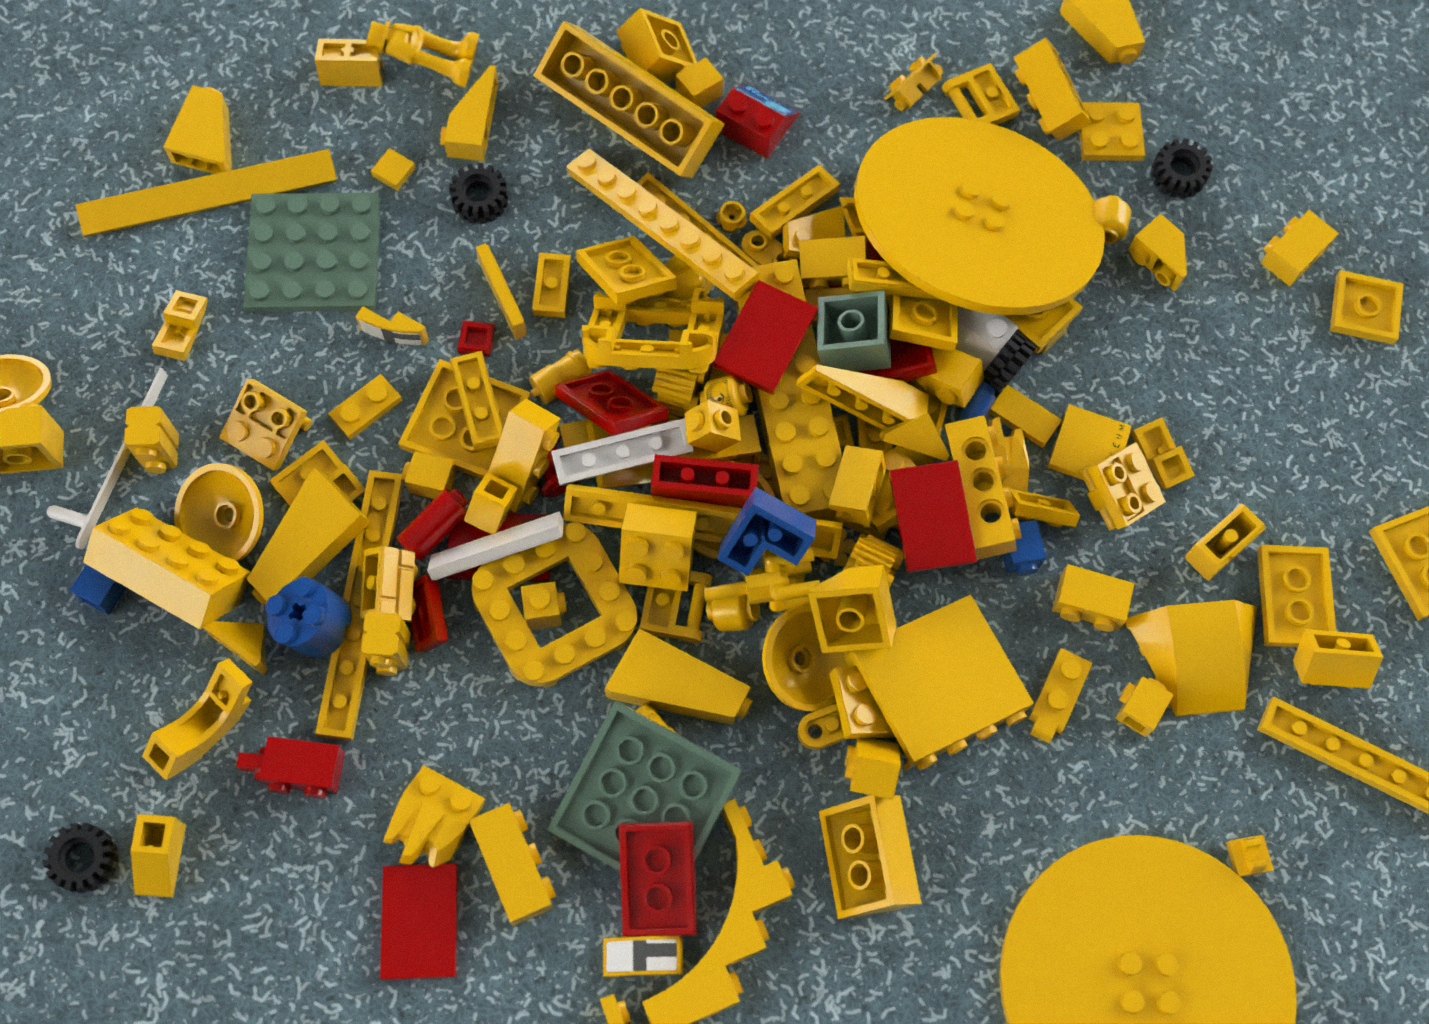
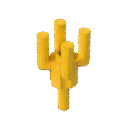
[703,547,820,612]

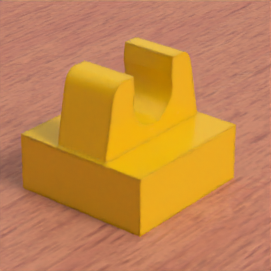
[1226,835,1274,877]

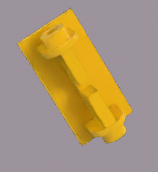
[883,52,943,111]

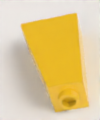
[247,468,371,606]
[605,628,753,725]

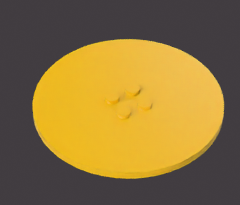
[854,117,1105,315]
[999,835,1297,1024]

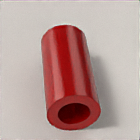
[397,488,469,561]

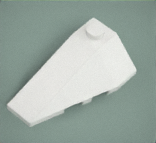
[955,306,1018,372]

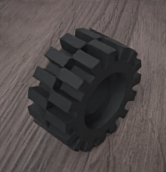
[1151,139,1213,199]
[449,163,509,224]
[983,331,1037,393]
[43,822,118,893]

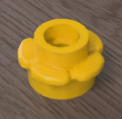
[716,201,747,232]

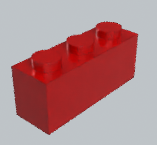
[651,454,759,508]

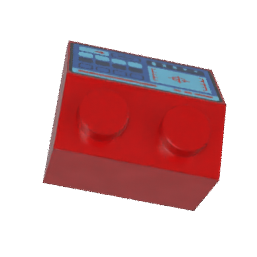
[716,84,800,159]

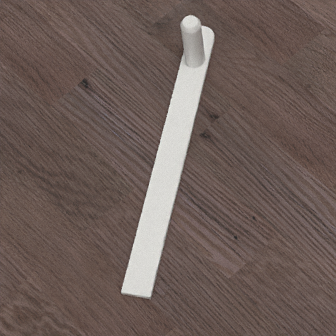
[47,368,168,550]

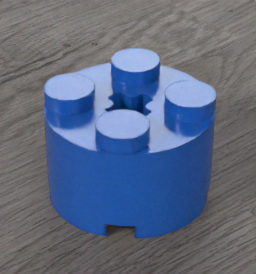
[265,577,352,658]

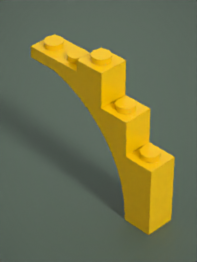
[642,799,795,1024]

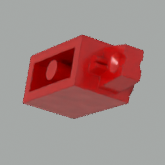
[236,736,345,799]

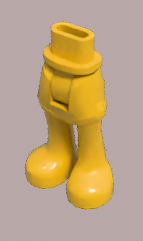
[366,21,480,88]

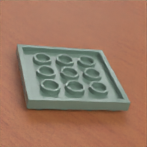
[243,192,381,312]
[547,701,743,871]

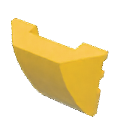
[1125,600,1257,717]

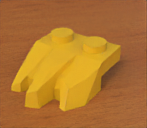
[968,416,1029,492]
[383,765,485,868]

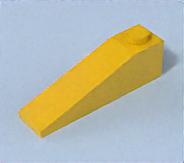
[796,365,929,429]

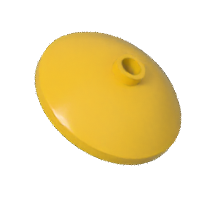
[0,354,52,414]
[174,463,264,562]
[762,605,850,711]

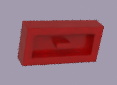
[411,574,448,652]

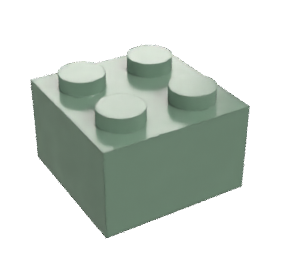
[817,290,891,372]

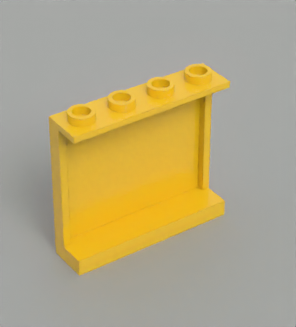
[845,594,1034,771]

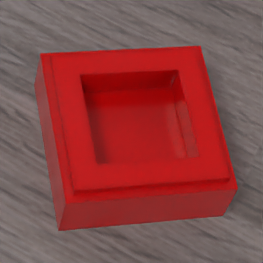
[457,320,496,357]

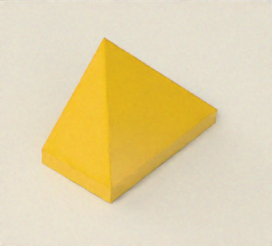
[879,413,949,461]
[203,621,267,675]

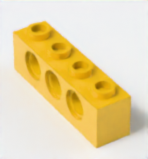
[945,415,1022,560]

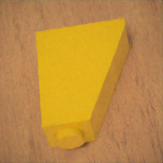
[1060,0,1145,64]
[163,85,232,174]

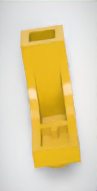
[142,658,253,780]

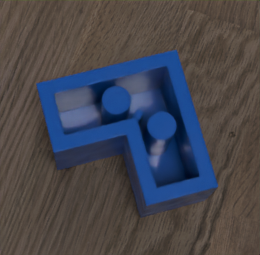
[717,487,816,576]

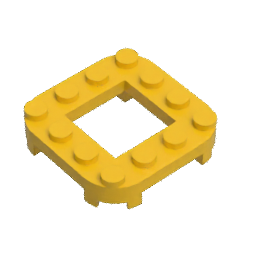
[582,287,724,373]
[472,522,637,688]

